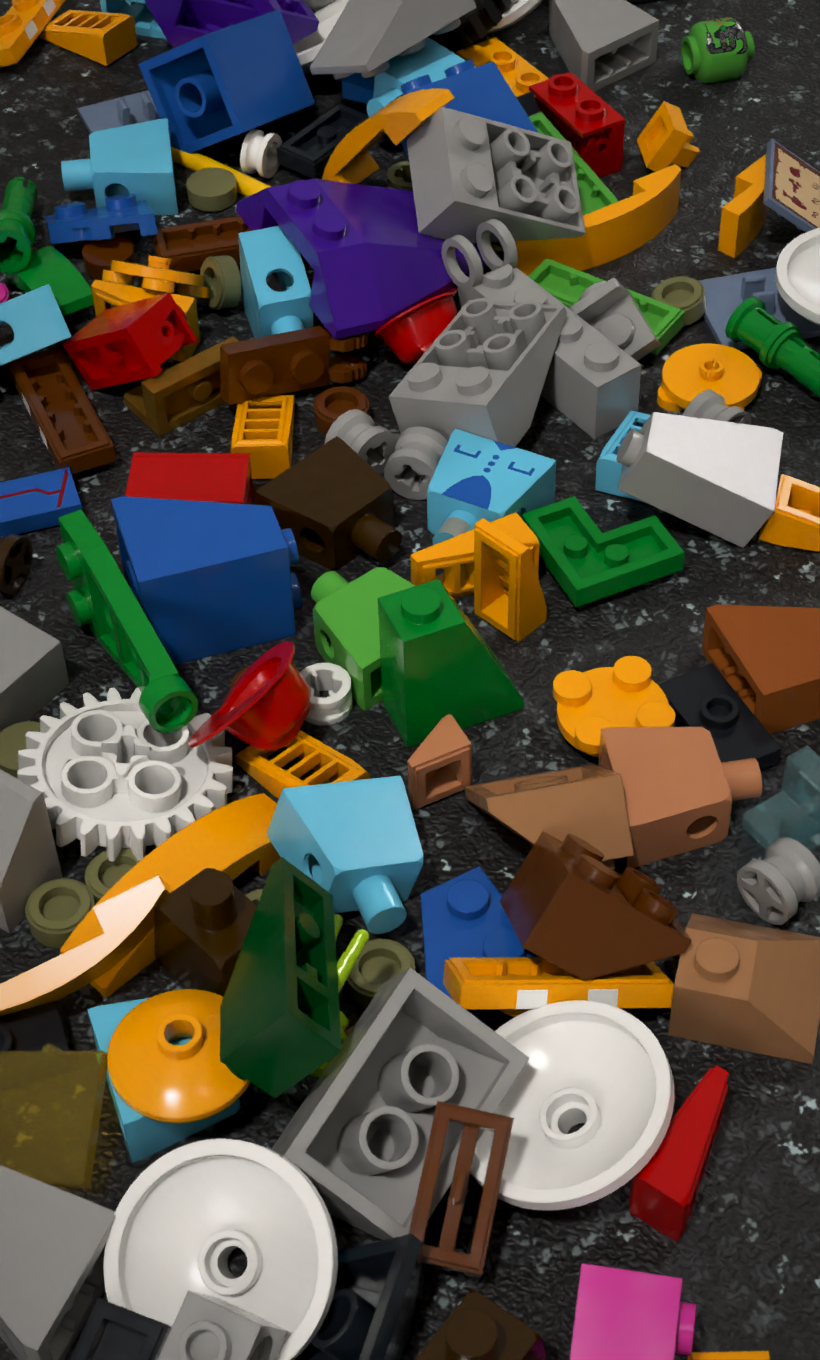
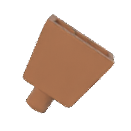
[598,727,762,868]

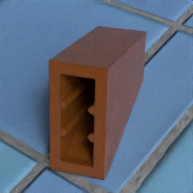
[701,605,820,734]

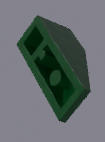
[220,857,342,1098]

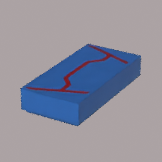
[0,467,82,537]

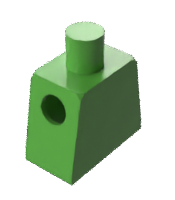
[311,567,416,711]

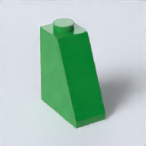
[378,579,524,748]

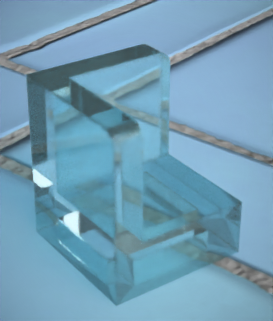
[742,745,820,850]

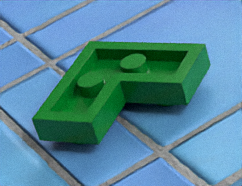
[522,496,685,607]

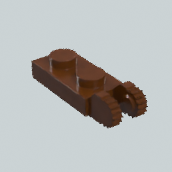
[220,326,368,405]

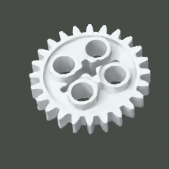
[17,687,233,861]

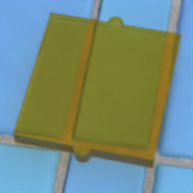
[0,1044,108,1187]

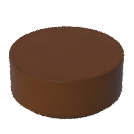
[82,235,136,281]
[313,386,370,435]

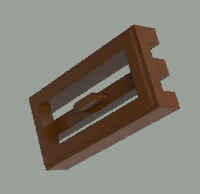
[409,1101,514,1279]

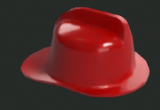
[375,288,458,364]
[187,641,311,751]

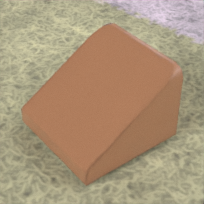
[407,714,472,810]

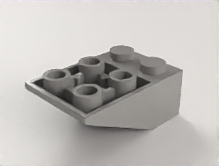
[310,0,477,79]
[406,106,586,243]
[388,298,567,447]

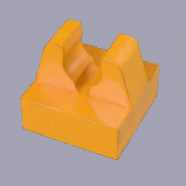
[636,101,700,172]

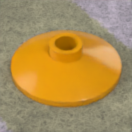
[107,989,251,1123]

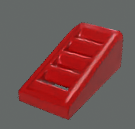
[628,1065,729,1241]

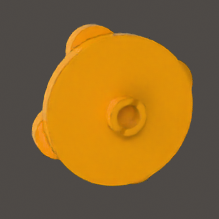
[102,255,210,298]
[657,343,762,412]
[553,656,675,758]

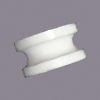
[240,129,282,179]
[300,663,352,726]

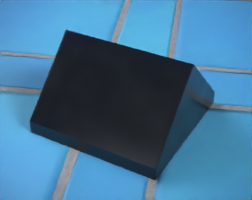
[294,1234,425,1360]

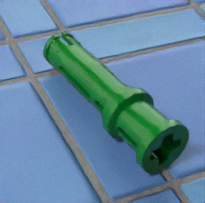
[0,177,38,274]
[725,296,820,397]

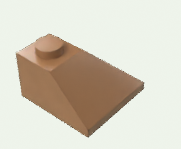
[464,764,634,870]
[668,913,820,1064]

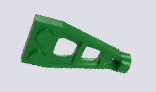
[55,509,198,733]

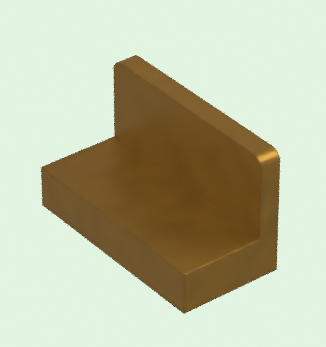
[124,336,239,436]

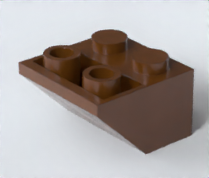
[500,831,692,981]

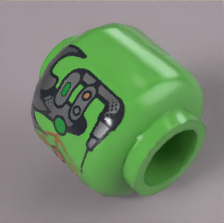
[681,17,755,84]

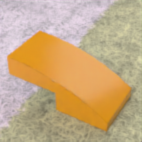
[718,154,769,258]

